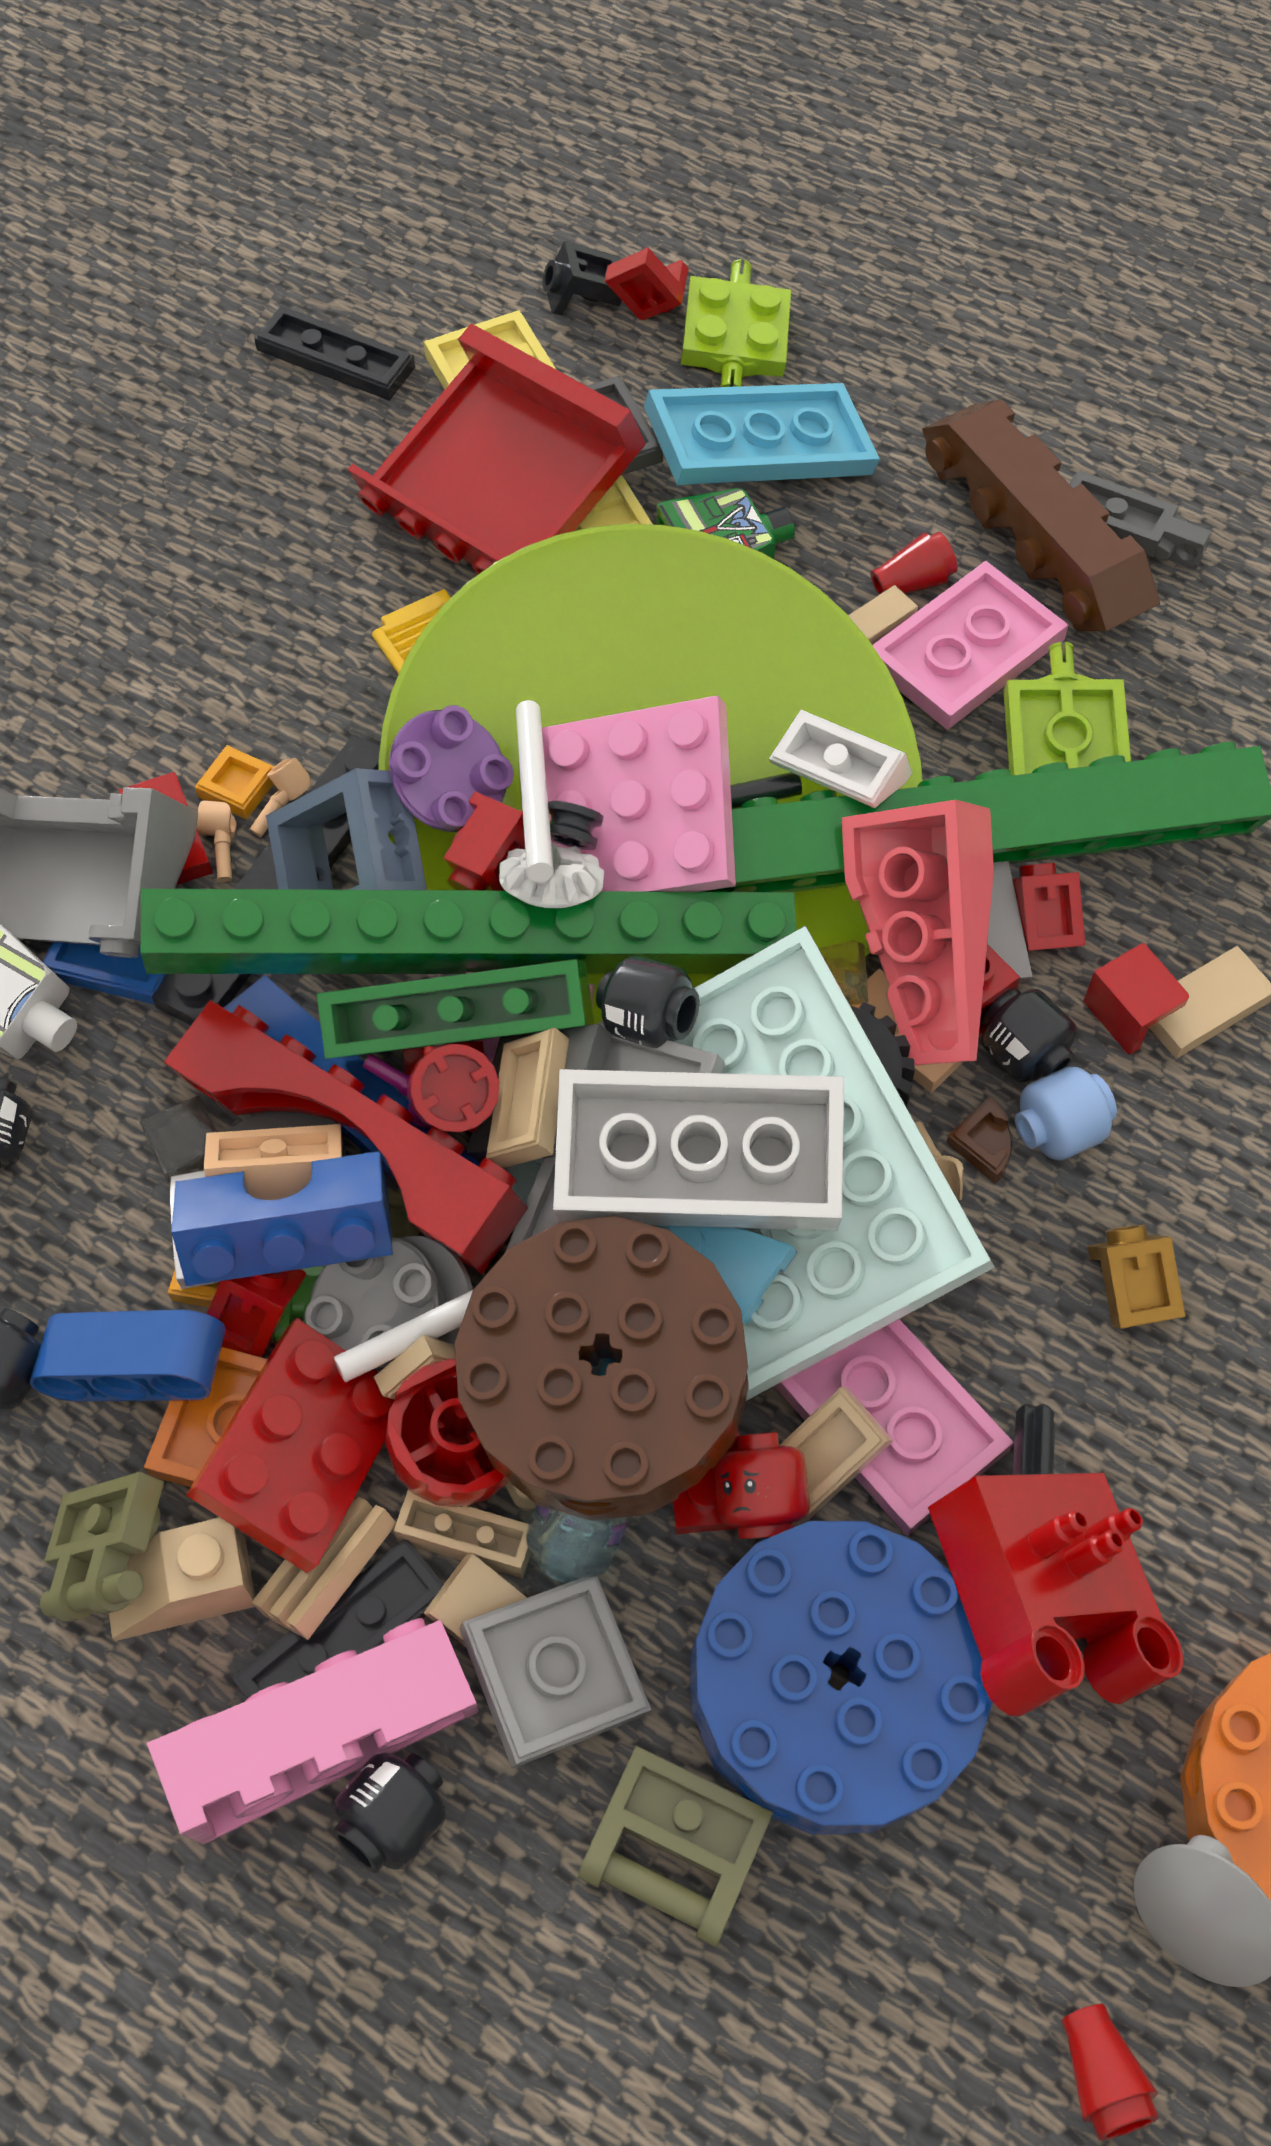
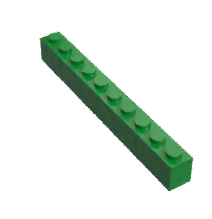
[701,742,1271,892]
[140,888,797,974]

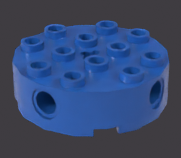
[689,1521,993,1835]

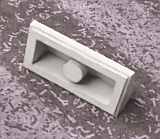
[769,710,912,808]

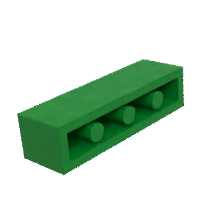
[316,959,594,1059]

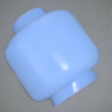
[1015,1067,1117,1161]

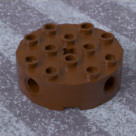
[455,1216,749,1521]

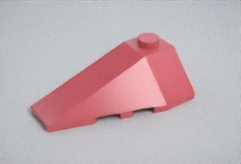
[842,800,994,1065]

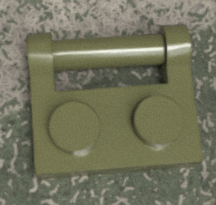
[577,1746,773,1948]

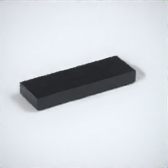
[254,306,415,401]
[232,1539,444,1698]

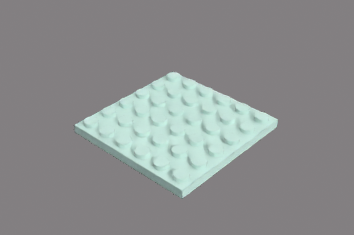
[503,926,995,1401]

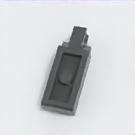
[1069,471,1211,569]

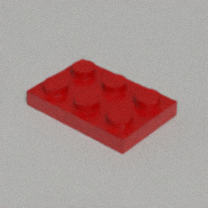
[186,1318,395,1573]

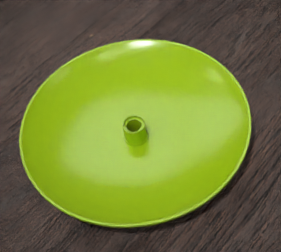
[378,524,922,1024]

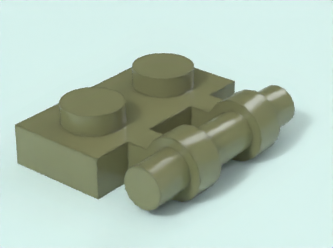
[40,1472,164,1622]

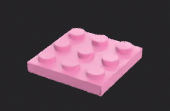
[542,695,736,892]

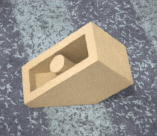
[109,1517,255,1641]

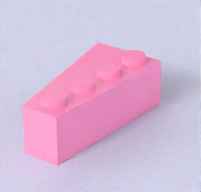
[147,1618,479,1845]

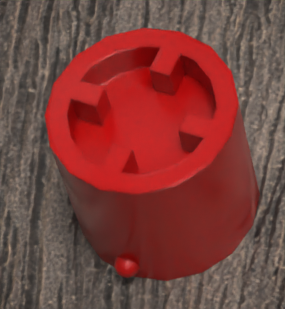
[407,1044,499,1133]

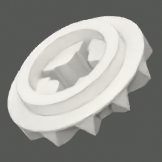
[499,842,604,908]

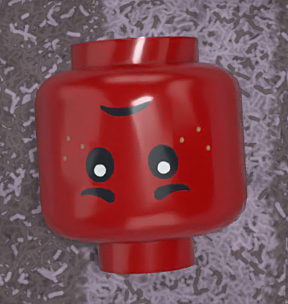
[714,1432,810,1539]

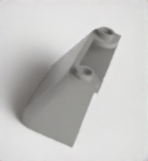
[0,787,198,958]

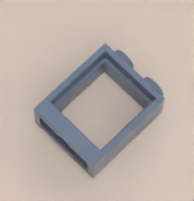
[266,768,427,890]

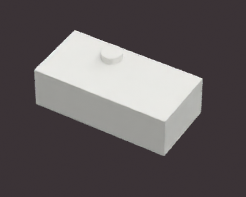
[553,1069,844,1231]

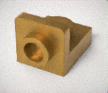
[1088,1225,1185,1329]

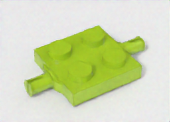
[681,259,791,387]
[1004,642,1131,776]

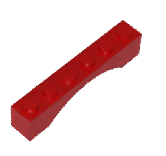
[164,1000,528,1274]

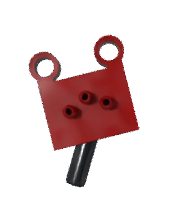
[928,1404,1183,1717]

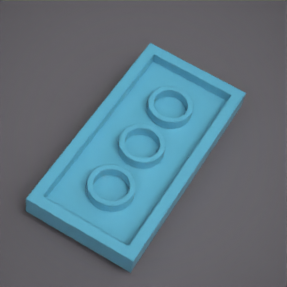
[644,383,880,485]

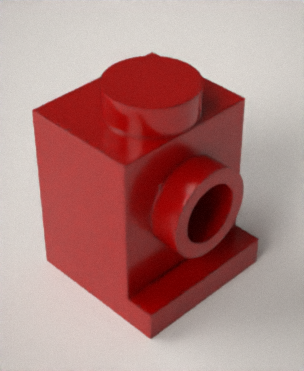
[443,792,525,891]

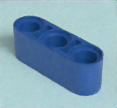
[30,1310,226,1402]

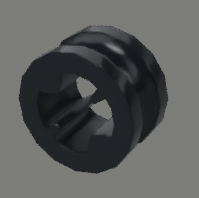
[548,801,604,850]

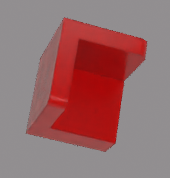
[1083,942,1189,1055]

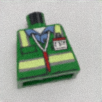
[656,488,795,559]

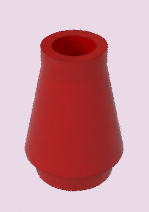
[870,532,958,595]
[1061,2004,1159,2140]

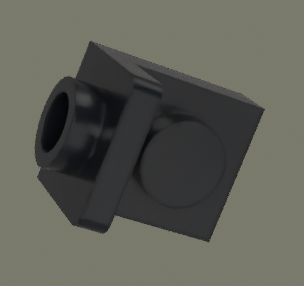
[542,241,622,315]

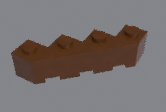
[922,399,1161,631]

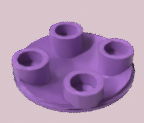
[389,705,514,832]

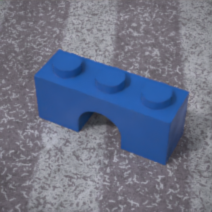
[171,1151,393,1286]

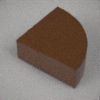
[947,1096,1012,1184]

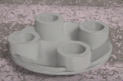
[305,1237,440,1371]
[1134,1835,1271,1987]

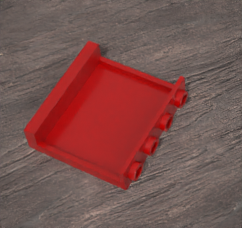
[348,323,646,574]

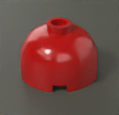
[385,1359,510,1507]

